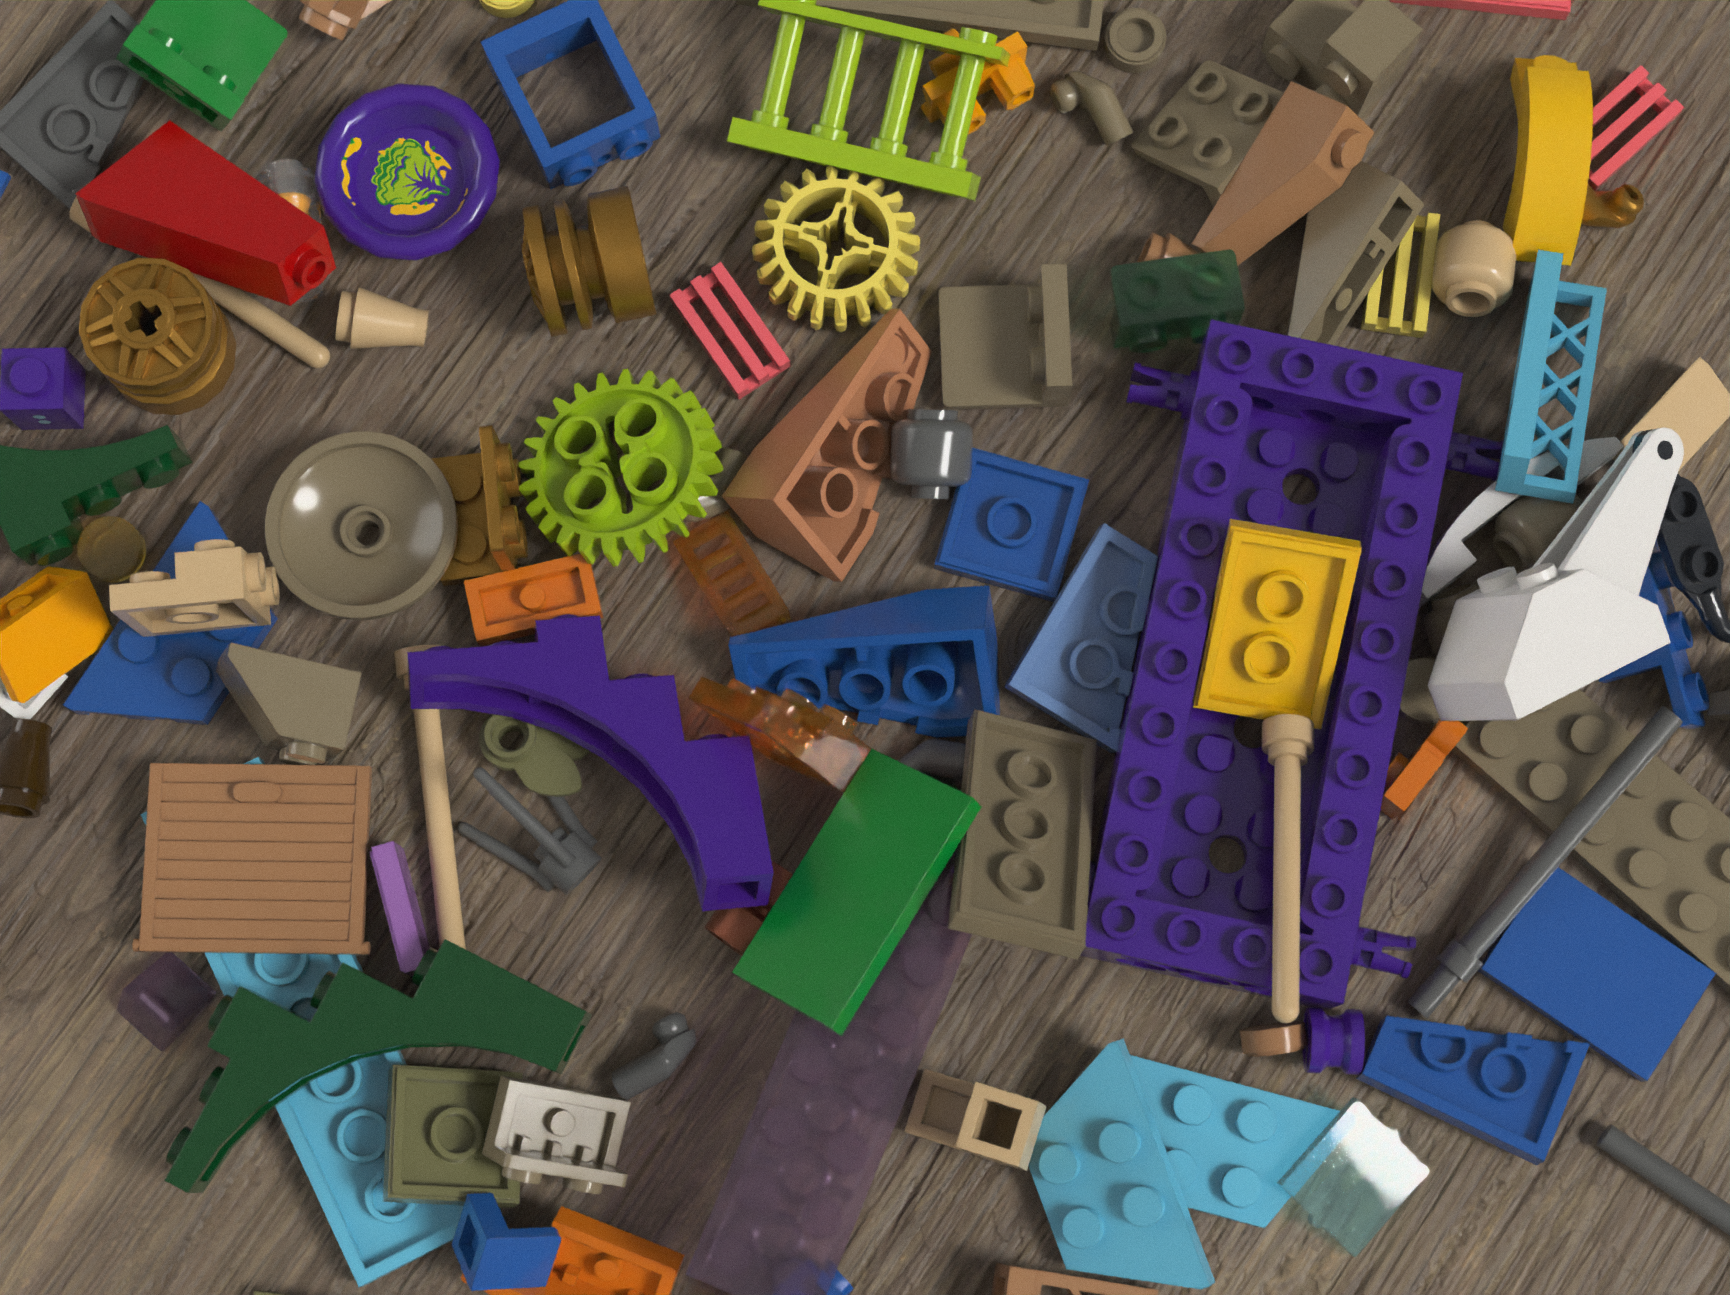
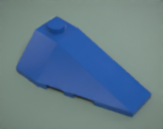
[728,585,1000,738]

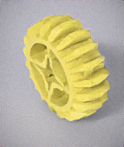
[752,166,920,333]

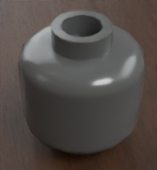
[890,409,973,499]

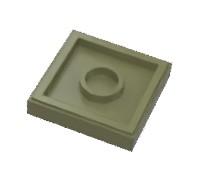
[383,1065,523,1208]

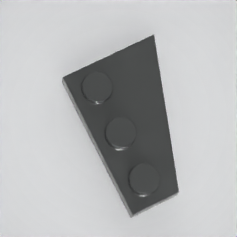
[0,0,145,211]

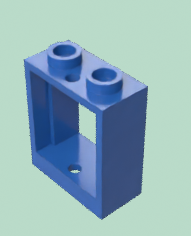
[480,0,661,189]

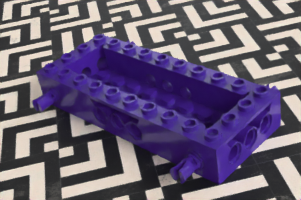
[1080,319,1503,1010]

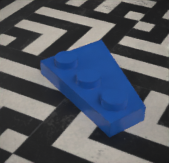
[1356,1016,1590,1165]

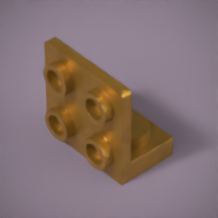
[431,425,528,586]

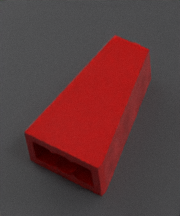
[75,120,336,306]

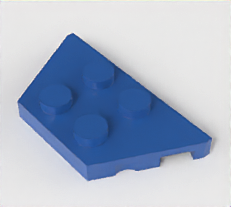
[63,501,278,725]

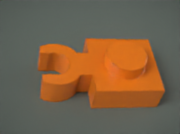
[1380,720,1469,820]

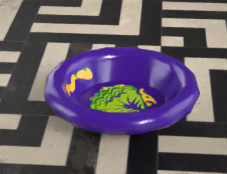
[314,83,500,261]

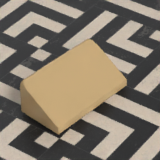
[1612,357,1730,470]

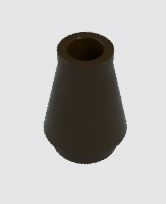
[0,719,52,818]

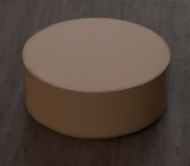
[1239,1021,1308,1057]

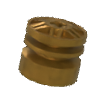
[521,186,656,337]
[79,258,236,415]

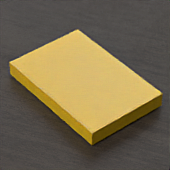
[1193,519,1362,730]

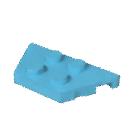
[1028,1039,1215,1289]
[1130,1055,1354,1228]

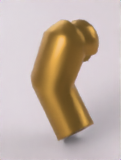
[1581,184,1644,228]

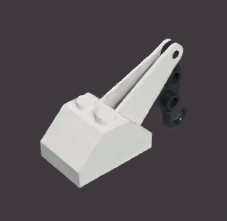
[1428,428,1730,721]

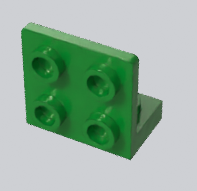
[116,0,288,132]

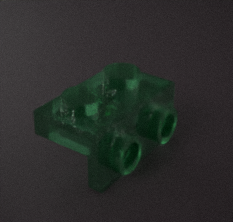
[1110,249,1245,353]

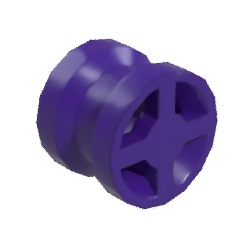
[1302,1008,1365,1075]

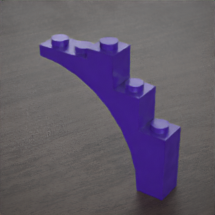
[407,614,774,912]

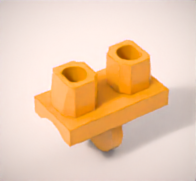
[921,28,1035,135]

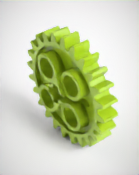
[518,369,723,567]

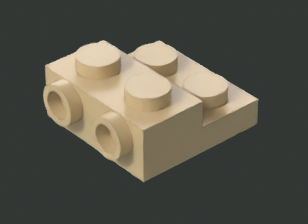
[109,539,280,637]

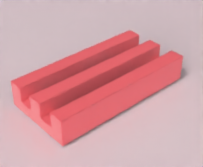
[1588,65,1685,191]
[669,262,791,400]

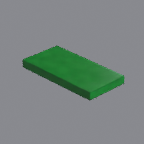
[732,749,982,1036]

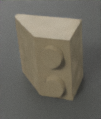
[216,642,362,765]

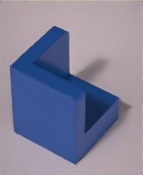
[451,1193,561,1291]

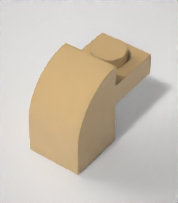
[904,1068,1047,1171]

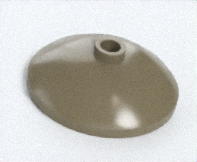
[265,431,458,621]

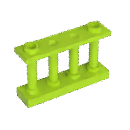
[727,0,1010,201]

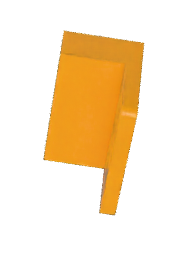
[0,566,113,703]

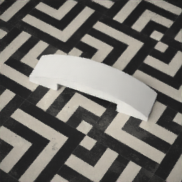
[1419,437,1624,608]

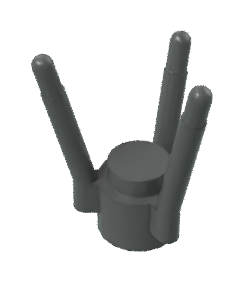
[457,767,602,895]

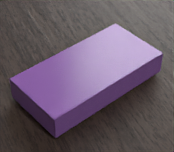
[370,841,430,977]

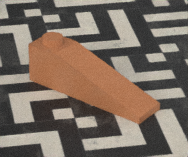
[722,309,932,582]

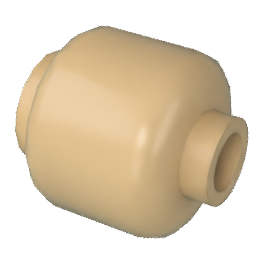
[1432,220,1516,317]

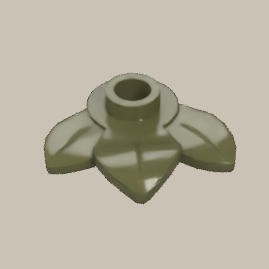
[479,714,591,797]

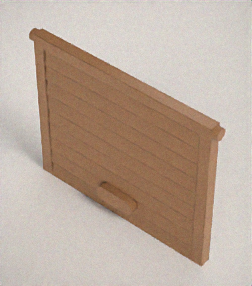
[132,763,372,955]

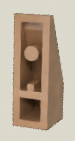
[1192,81,1375,271]

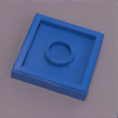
[934,448,1089,602]

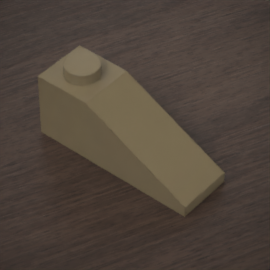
[1288,161,1425,345]

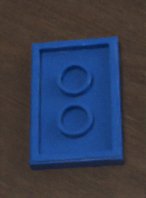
[1478,867,1716,1082]

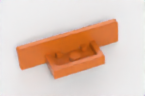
[461,1206,685,1295]

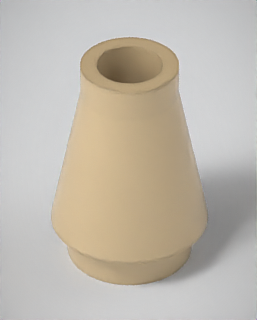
[335,287,429,349]

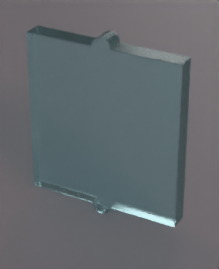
[1277,1097,1430,1257]

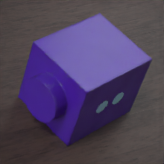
[0,347,86,430]

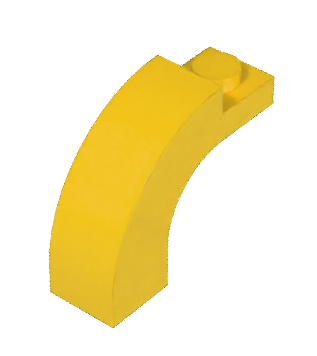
[1503,55,1593,266]

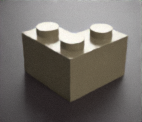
[1261,0,1423,119]

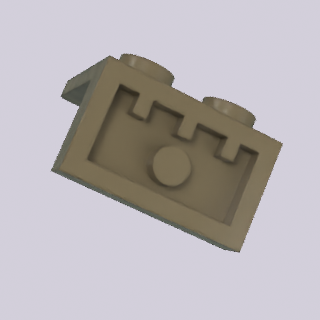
[1131,60,1284,208]
[938,263,1073,410]

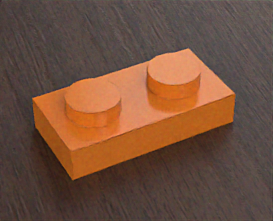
[463,554,604,647]

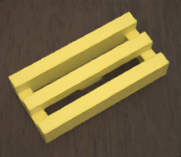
[1361,212,1440,338]

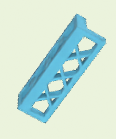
[1495,250,1607,504]

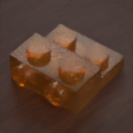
[688,676,872,793]

